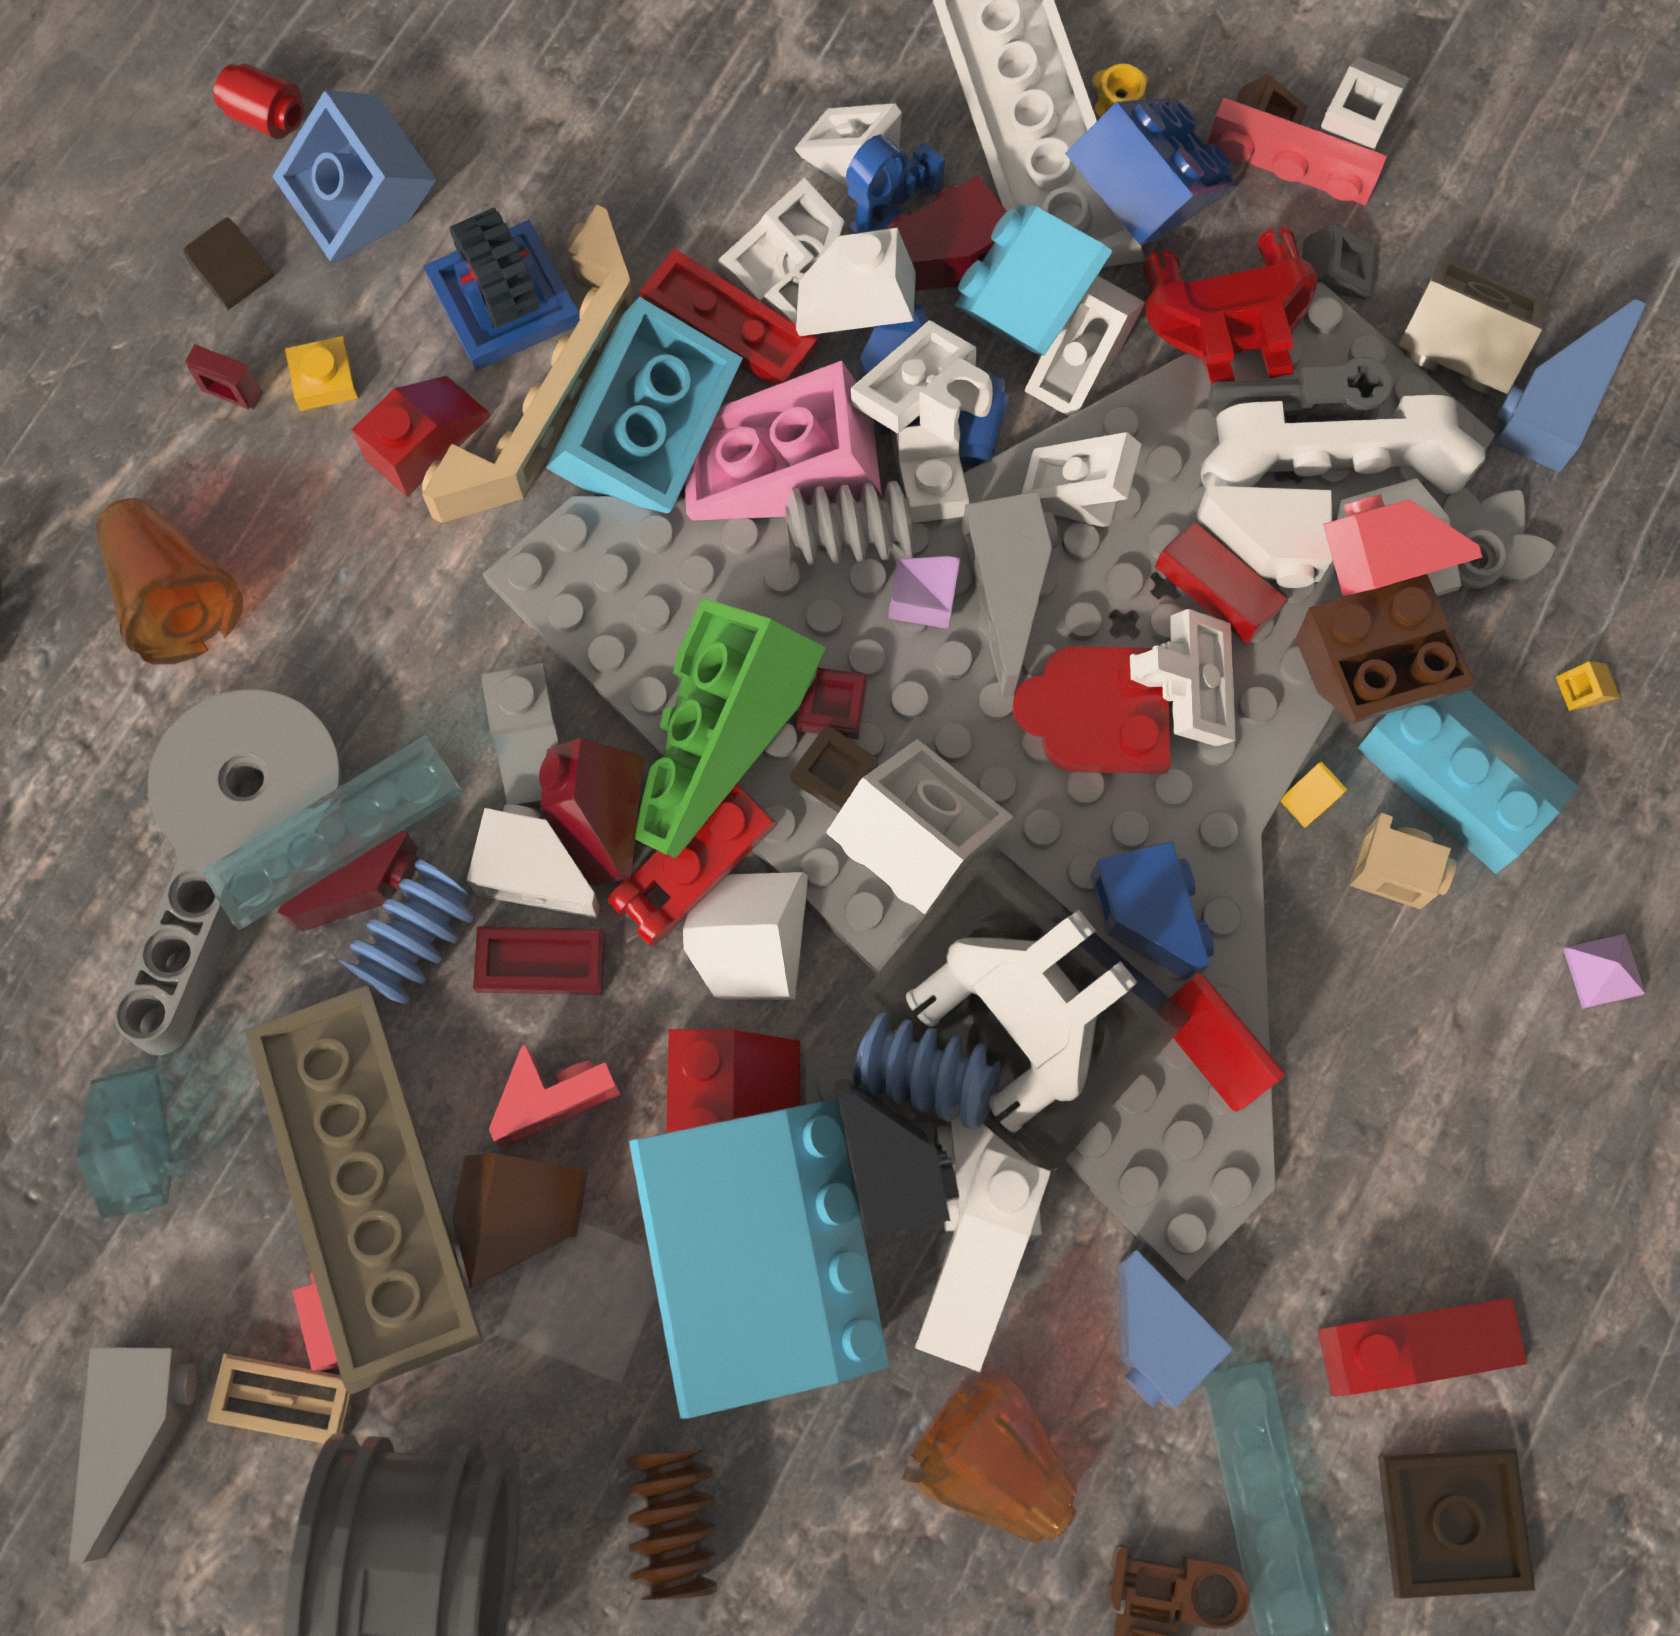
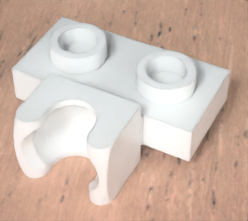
[851,320,993,443]

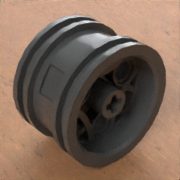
[283,1434,520,1636]

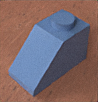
[1118,1250,1233,1408]

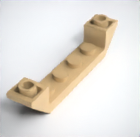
[422,204,634,523]

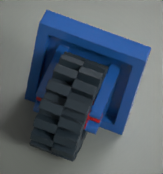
[423,207,580,371]

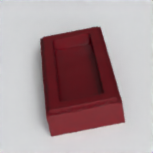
[473,926,606,995]

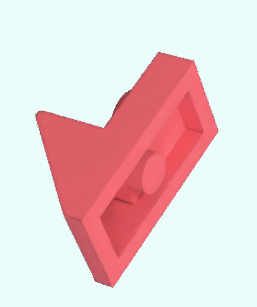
[489,1044,621,1149]

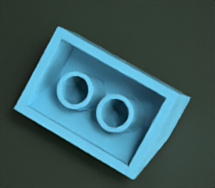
[546,297,743,513]
[1357,690,1579,874]

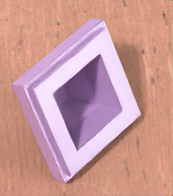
[1563,934,1646,1009]

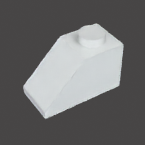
[796,228,916,336]
[1024,275,1146,416]
[1197,486,1333,588]
[466,804,600,919]

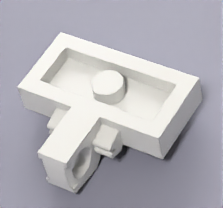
[1130,609,1236,746]

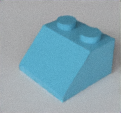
[954,204,1113,356]

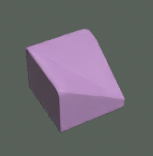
[888,556,960,629]

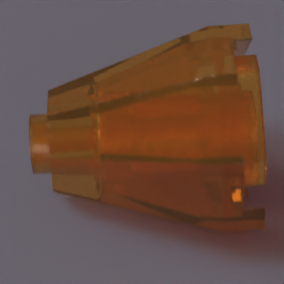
[902,1370,1077,1544]

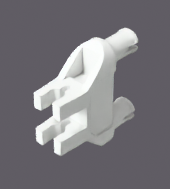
[906,910,1137,1132]

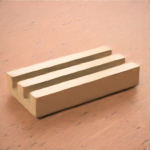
[207,1353,352,1443]

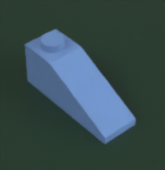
[1495,299,1646,473]

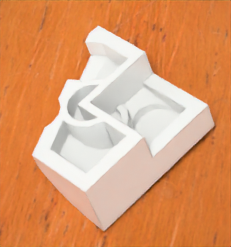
[715,178,844,325]

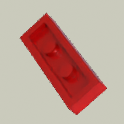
[640,248,818,386]

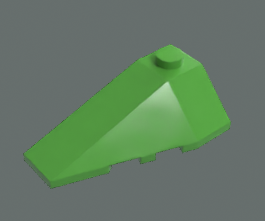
[635,598,826,858]

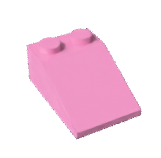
[685,361,882,520]

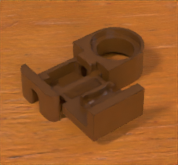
[1106,1545,1250,1636]

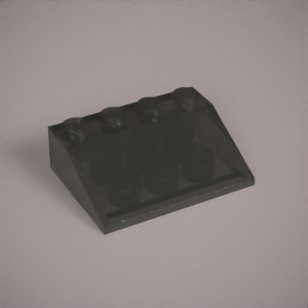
[857,846,1191,1175]

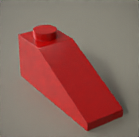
[1317,1298,1528,1396]

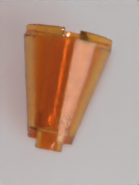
[95,498,243,665]

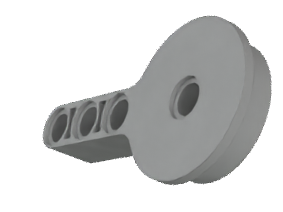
[114,689,341,1055]

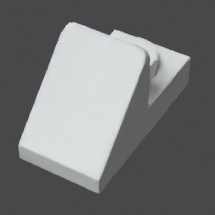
[890,422,969,523]
[1021,432,1142,527]

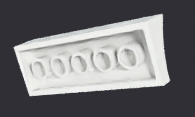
[933,0,1145,268]

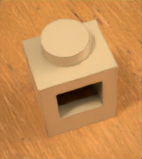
[1349,813,1457,910]

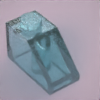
[76,1065,174,1219]

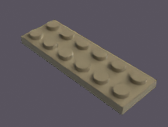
[245,984,484,1394]

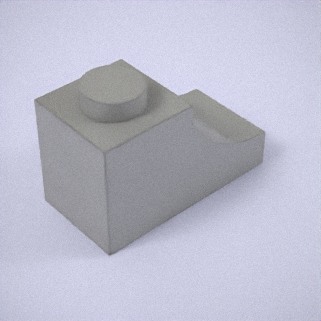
[481,663,561,809]

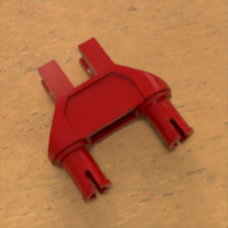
[1142,226,1318,386]

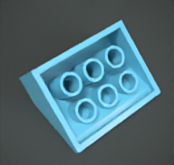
[629,1099,890,1419]

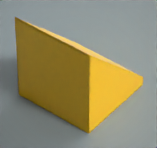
[1556,661,1621,711]
[1280,761,1347,828]

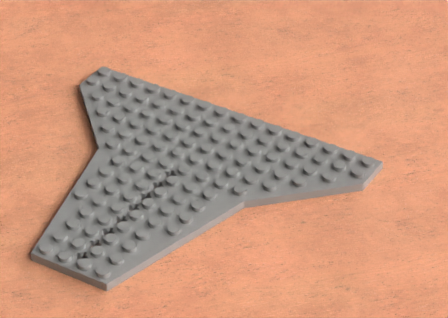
[483,281,1495,1283]

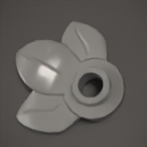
[1442,487,1555,589]

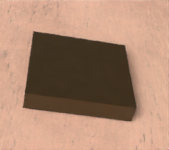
[1378,1449,1535,1599]

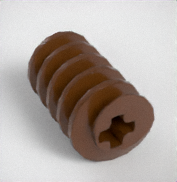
[626,1450,717,1600]

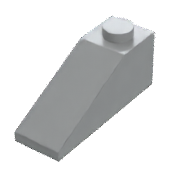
[961,491,1058,697]
[69,1347,197,1563]

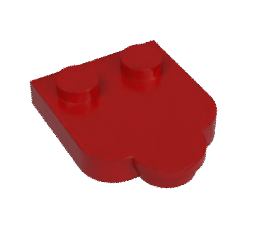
[1012,646,1171,774]

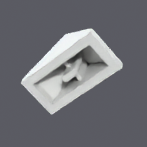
[795,103,902,187]

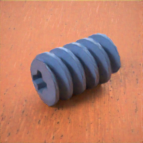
[339,859,475,1004]
[853,1011,1002,1130]

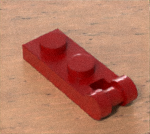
[607,783,778,947]

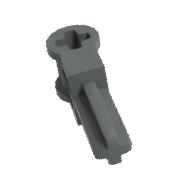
[1208,357,1393,423]

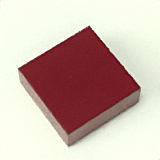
[185,344,263,410]
[797,667,868,740]

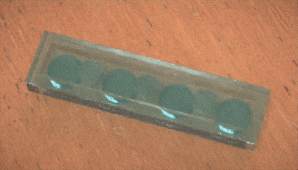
[201,735,463,930]
[1202,1361,1332,1636]

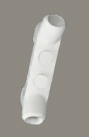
[1200,395,1486,494]

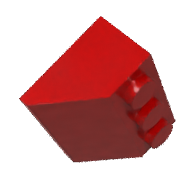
[666,1029,800,1133]

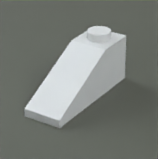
[915,1148,1051,1372]

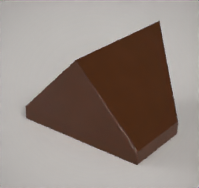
[452,1153,588,1288]

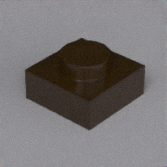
[790,724,878,813]

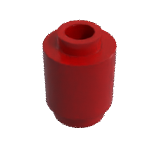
[214,63,304,139]

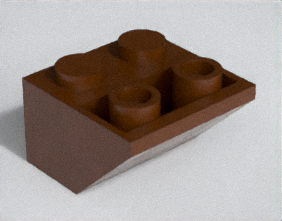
[1295,574,1475,724]

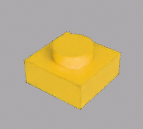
[285,336,358,411]

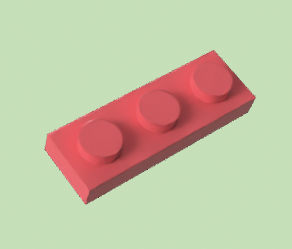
[1207,97,1387,206]

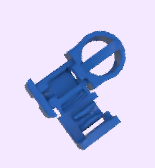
[846,134,945,234]

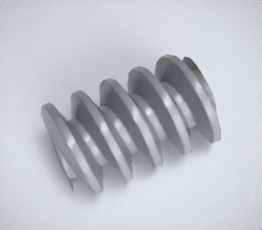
[785,481,913,566]

